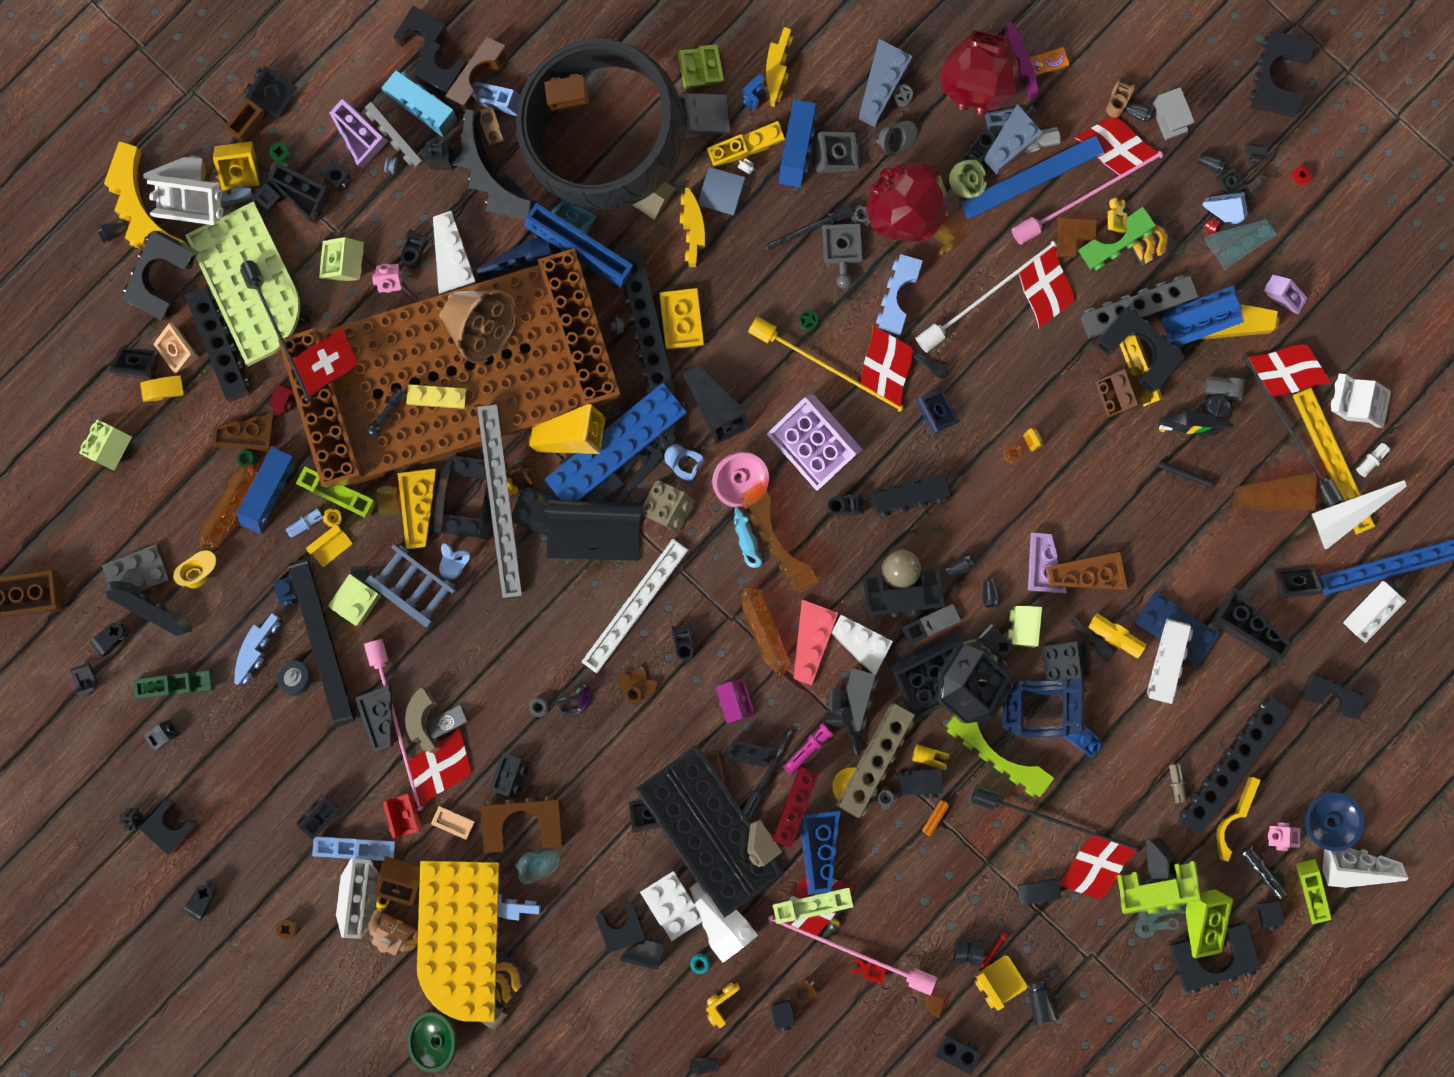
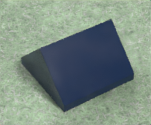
[915,389,959,436]

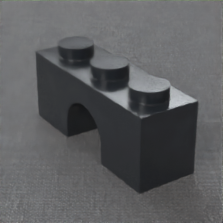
[1300,673,1368,720]

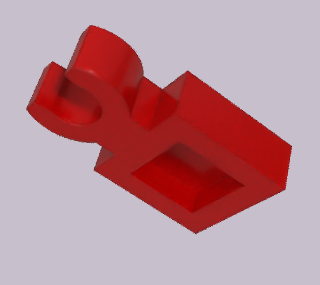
[851,959,887,984]

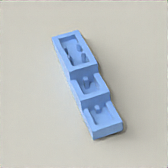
[312,836,395,861]

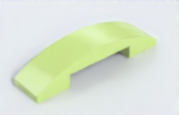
[773,888,853,924]

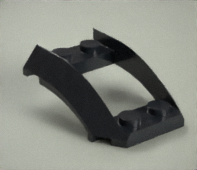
[433,455,492,539]

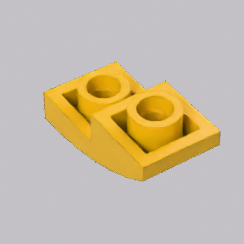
[140,376,183,402]

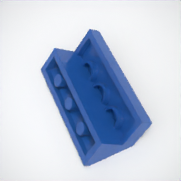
[1162,285,1244,347]

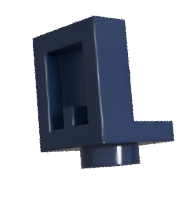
[273,577,298,607]

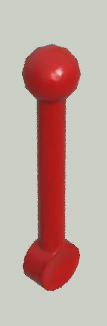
[982,933,1008,968]

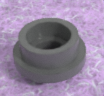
[529,698,549,717]

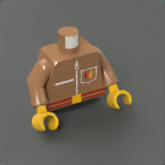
[368,897,418,955]

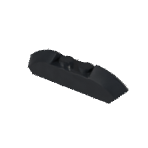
[105,581,193,636]

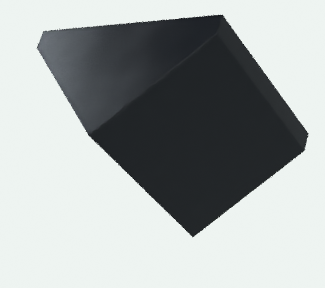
[109,347,158,380]
[1274,566,1323,599]
[629,800,660,833]

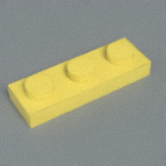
[406,385,467,409]

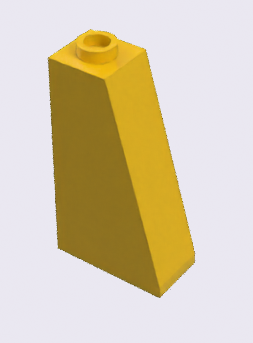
[1200,304,1279,339]

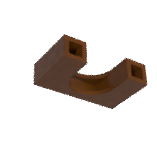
[481,796,563,853]

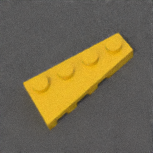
[398,469,437,550]

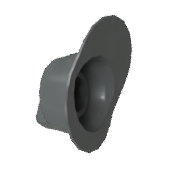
[876,120,917,156]

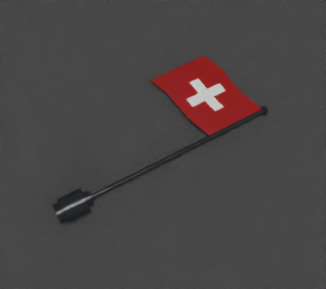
[240,260,358,402]

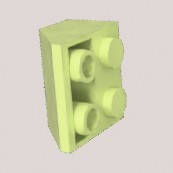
[79,420,132,471]

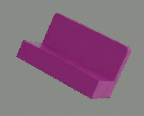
[716,678,756,723]

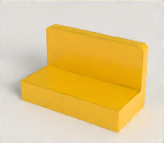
[306,524,353,567]

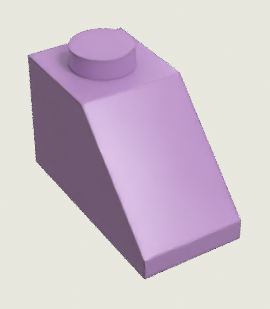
[1264,275,1308,314]

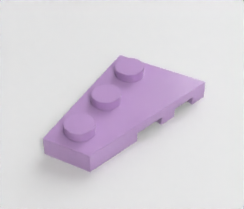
[1028,533,1067,594]

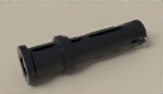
[1239,845,1288,900]

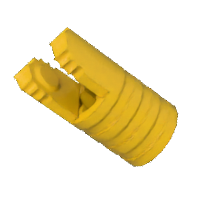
[912,744,949,770]

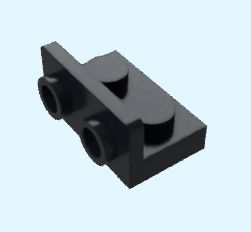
[490,753,530,799]

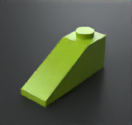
[1296,859,1332,924]

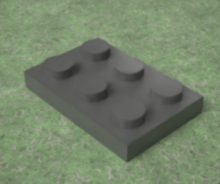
[102,544,171,593]

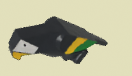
[1158,410,1233,438]

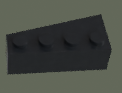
[1210,587,1292,663]

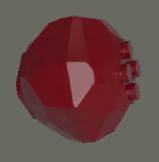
[940,30,1020,115]
[866,163,949,242]

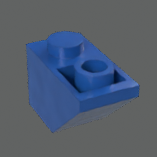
[1063,726,1104,758]

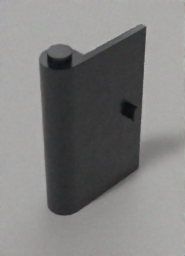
[544,500,641,561]

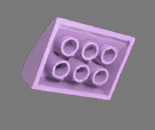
[767,393,863,491]

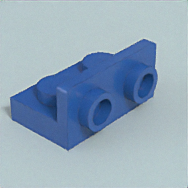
[742,74,765,112]

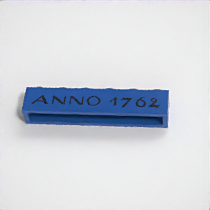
[525,203,633,288]

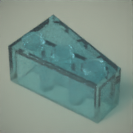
[1204,219,1277,271]

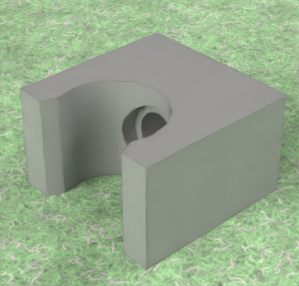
[1151,87,1194,141]

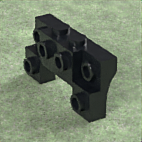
[862,569,945,618]

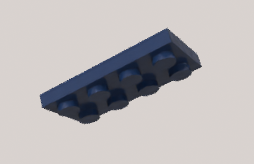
[1133,591,1220,666]

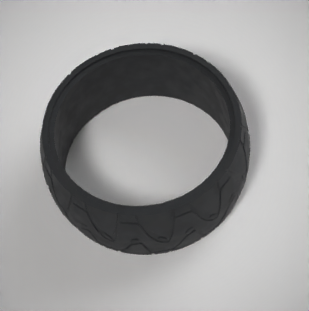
[516,38,685,210]

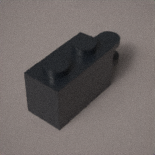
[422,141,453,170]

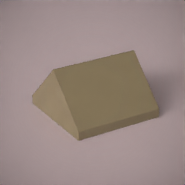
[632,182,676,220]

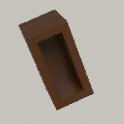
[545,74,590,110]
[224,99,267,143]

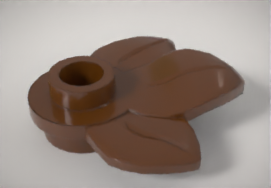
[618,666,657,704]

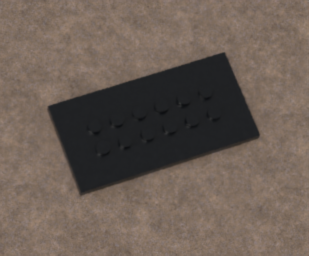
[635,745,784,919]

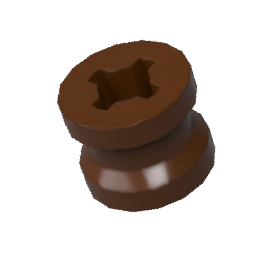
[276,919,298,939]

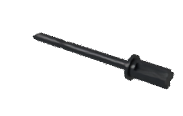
[763,204,854,251]
[742,728,795,818]

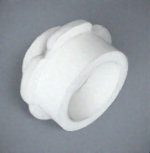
[738,159,755,175]

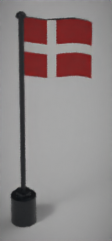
[1242,345,1344,508]
[971,784,1141,899]

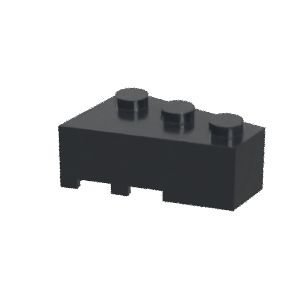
[268,162,332,223]

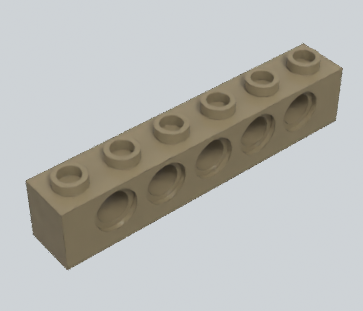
[836,704,914,818]

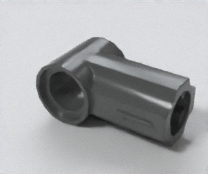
[1205,376,1245,401]

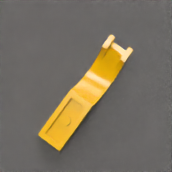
[1216,777,1260,862]

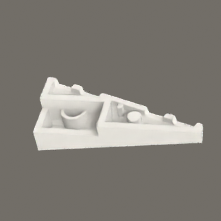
[1311,480,1406,549]

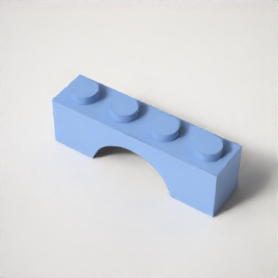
[876,254,922,336]

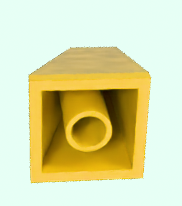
[529,404,606,454]

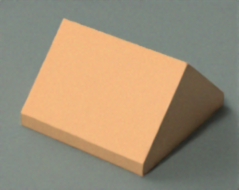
[154,323,200,374]

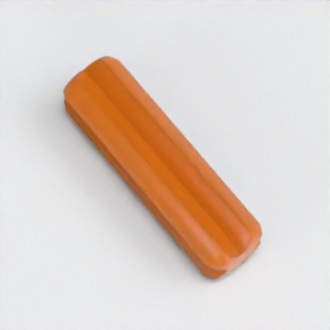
[922,800,949,836]

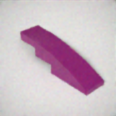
[1005,21,1038,99]

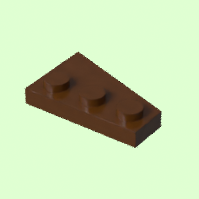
[212,413,274,451]

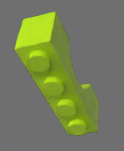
[296,467,377,519]

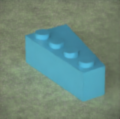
[382,71,457,138]

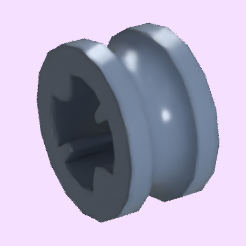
[384,156,398,174]

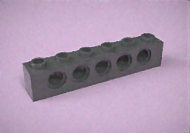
[1081,275,1198,339]

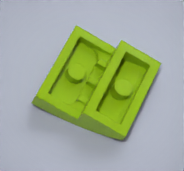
[678,45,724,89]

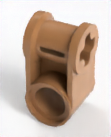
[1106,79,1135,118]

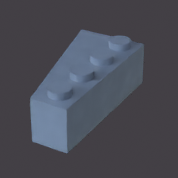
[859,39,912,127]

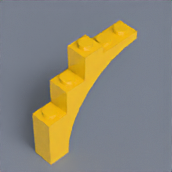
[104,142,188,248]

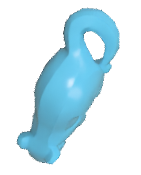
[734,507,763,568]

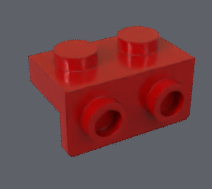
[383,793,422,838]

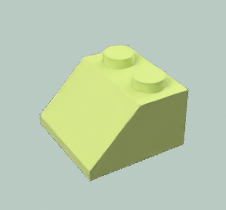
[319,237,364,281]
[328,574,382,627]
[1007,606,1042,648]

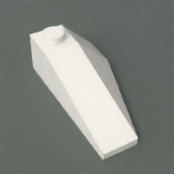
[689,883,758,963]

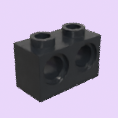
[296,794,340,840]
[934,1033,981,1075]

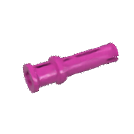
[783,723,834,775]

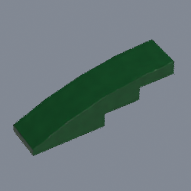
[133,670,215,699]

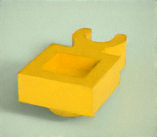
[1108,198,1127,233]

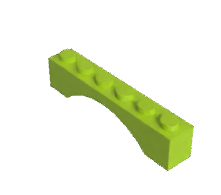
[945,716,1054,798]

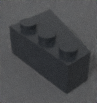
[898,769,943,798]

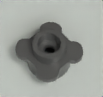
[852,205,870,226]
[610,316,624,337]
[874,786,897,810]

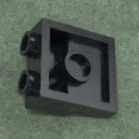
[243,66,298,119]

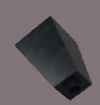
[683,366,750,444]

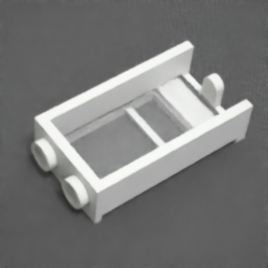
[147,174,223,225]

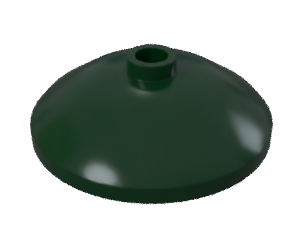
[407,1012,457,1073]

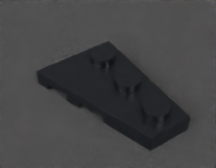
[355,685,393,753]

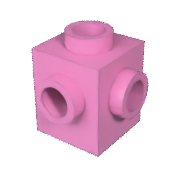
[372,264,402,293]
[1268,822,1301,851]

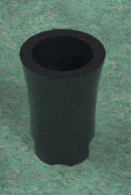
[1027,981,1060,1025]

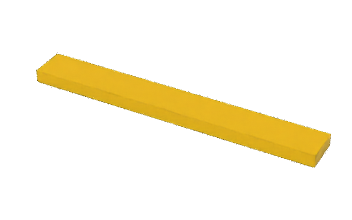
[1293,388,1375,534]

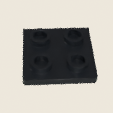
[1042,641,1091,681]

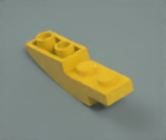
[766,27,793,107]
[707,121,786,166]
[680,188,705,267]

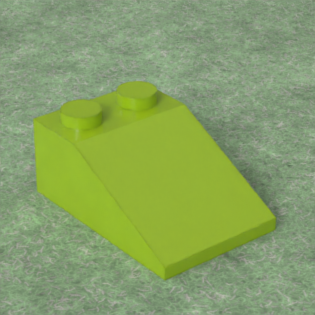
[1185,889,1233,958]

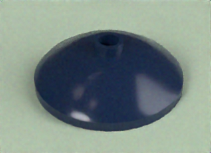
[1305,792,1364,851]

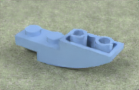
[234,613,281,686]
[498,894,541,921]

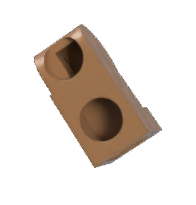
[480,107,504,146]

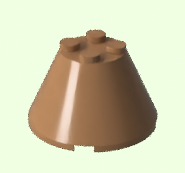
[439,290,516,363]

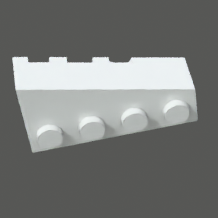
[433,211,477,295]
[1147,619,1193,704]

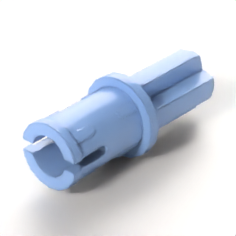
[286,508,323,537]

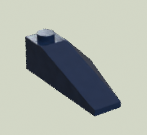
[477,235,552,277]

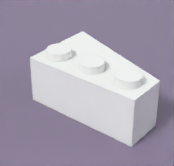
[831,615,893,675]

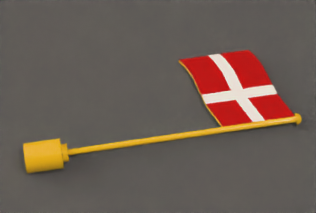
[748,316,912,412]

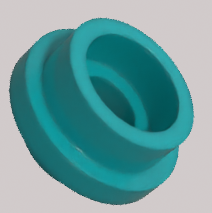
[690,954,710,974]

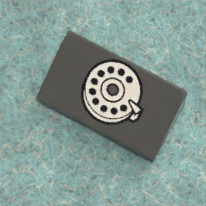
[426,705,469,740]

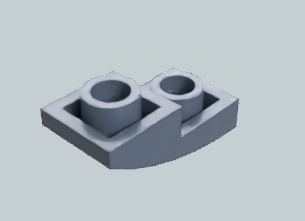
[221,185,255,206]

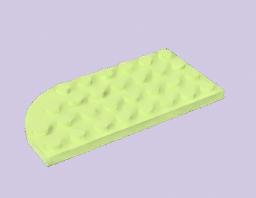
[185,201,300,366]

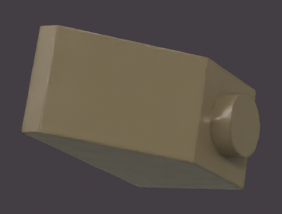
[747,820,782,867]

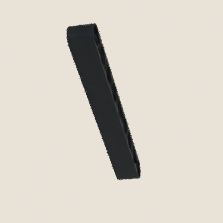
[288,558,355,727]

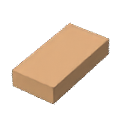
[431,806,475,840]

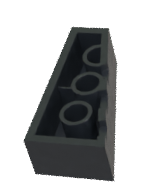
[869,473,950,518]

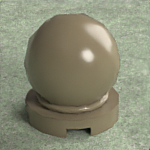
[881,549,921,589]

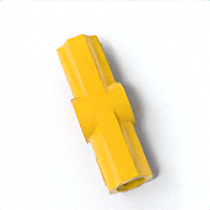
[1088,613,1147,658]

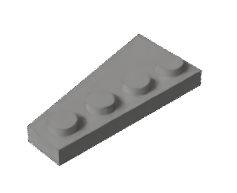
[365,102,422,167]

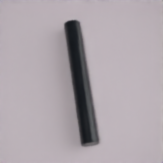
[1158,460,1214,488]

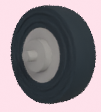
[277,661,312,696]

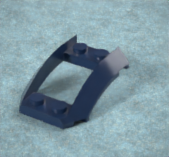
[1003,677,1087,737]

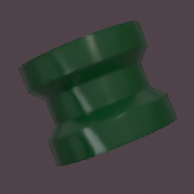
[270,142,291,165]
[799,310,818,332]

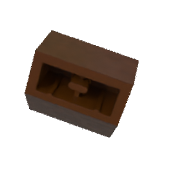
[1095,367,1150,417]
[373,856,420,906]

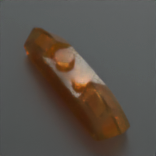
[199,464,258,550]
[742,586,790,677]

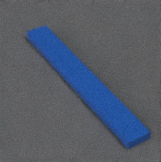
[960,136,1104,220]
[1319,539,1454,595]

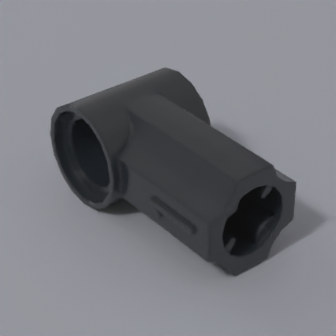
[826,689,846,727]

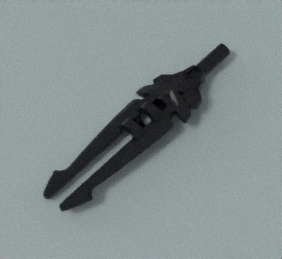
[614,402,689,502]

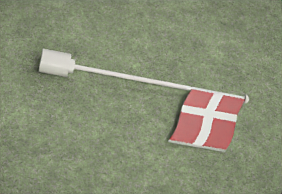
[916,241,1074,353]

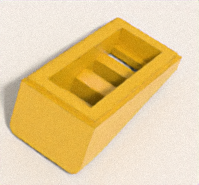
[1023,428,1044,452]

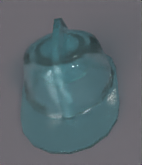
[515,851,560,884]

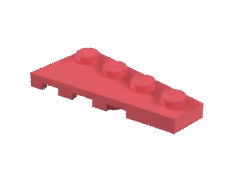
[794,600,838,685]

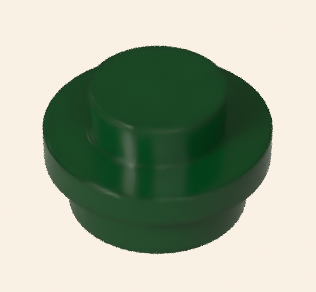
[237,450,257,469]

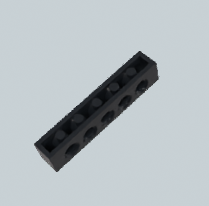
[185,286,252,402]

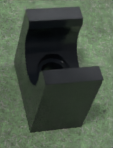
[393,6,448,60]
[414,42,467,97]
[139,799,199,855]
[595,901,646,953]

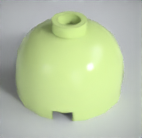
[949,160,986,198]

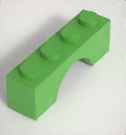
[1078,207,1156,271]

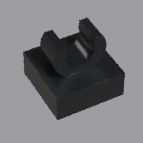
[1244,144,1268,163]

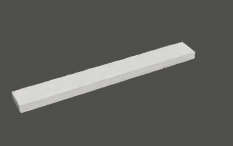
[582,539,688,673]

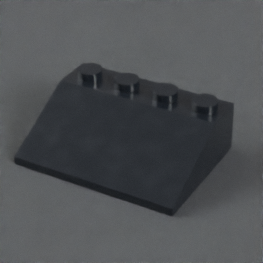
[887,631,963,720]

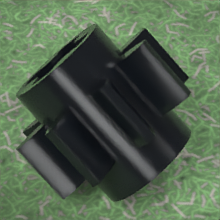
[119,808,144,831]

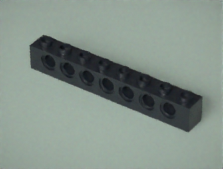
[618,247,675,396]
[1178,697,1291,836]

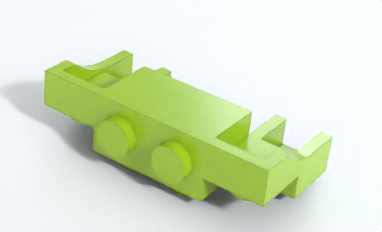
[1117,861,1202,914]

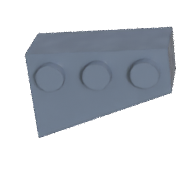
[984,104,1042,174]

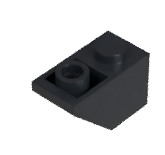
[1146,838,1179,879]

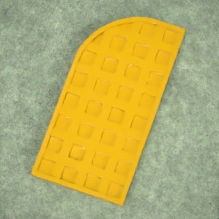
[417,861,499,1022]

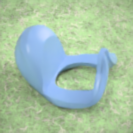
[665,444,704,481]
[439,543,470,580]

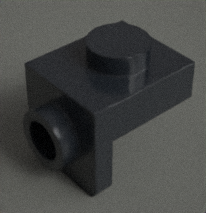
[70,663,98,696]

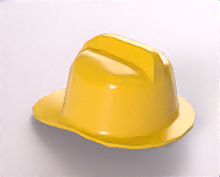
[173,550,216,588]

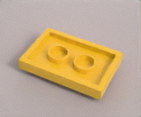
[659,288,704,350]

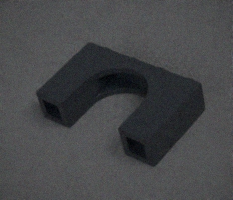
[1249,31,1315,118]
[122,231,199,321]
[1094,306,1185,394]
[1169,922,1261,994]

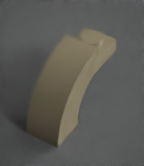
[405,687,440,754]

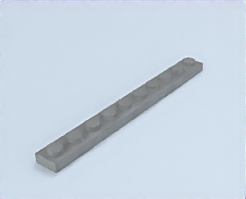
[477,404,522,598]

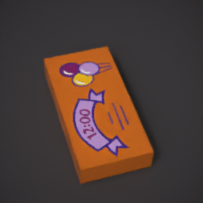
[1030,47,1070,77]

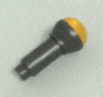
[817,918,840,945]

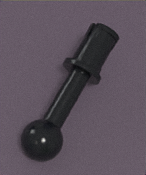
[366,388,407,438]

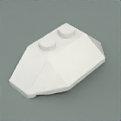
[336,859,381,939]

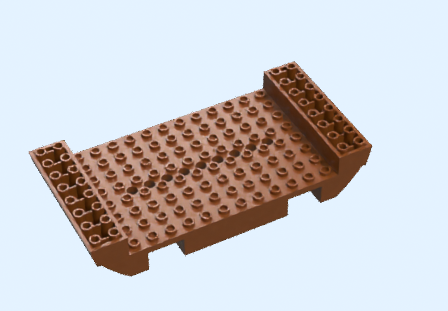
[278,248,620,488]

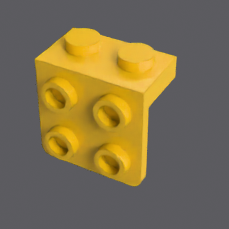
[975,955,1027,1011]
[706,982,740,1029]

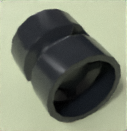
[953,938,984,966]

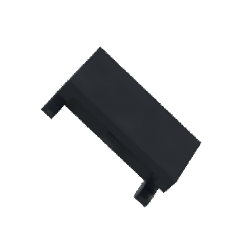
[728,740,770,767]

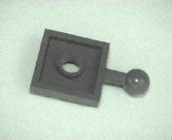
[822,224,862,289]

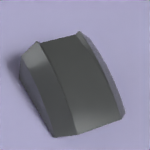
[812,132,861,173]

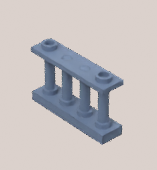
[365,545,457,629]

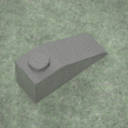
[144,155,206,182]

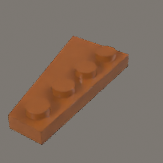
[1046,552,1128,590]

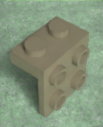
[641,481,696,534]

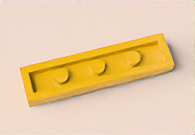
[1120,336,1163,406]

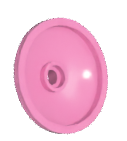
[712,452,769,508]

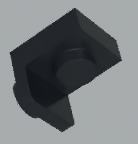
[144,720,179,752]

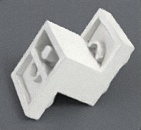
[1331,374,1391,428]
[640,871,702,941]

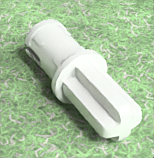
[1356,443,1390,477]

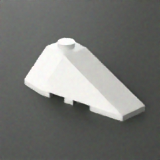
[1323,848,1408,888]

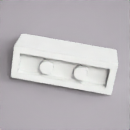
[1343,581,1406,643]

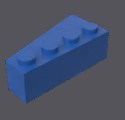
[778,100,818,188]
[237,447,295,534]
[800,811,840,895]

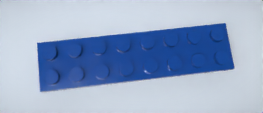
[544,383,687,501]

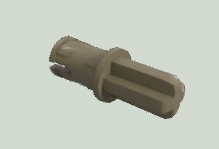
[1169,764,1188,803]

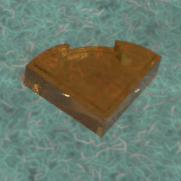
[924,994,945,1018]

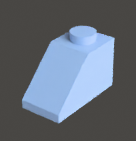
[1203,193,1248,224]

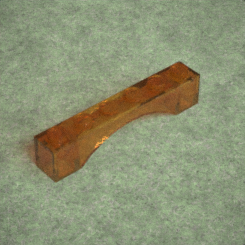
[740,482,819,594]

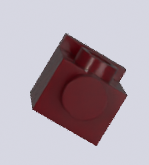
[268,385,295,416]

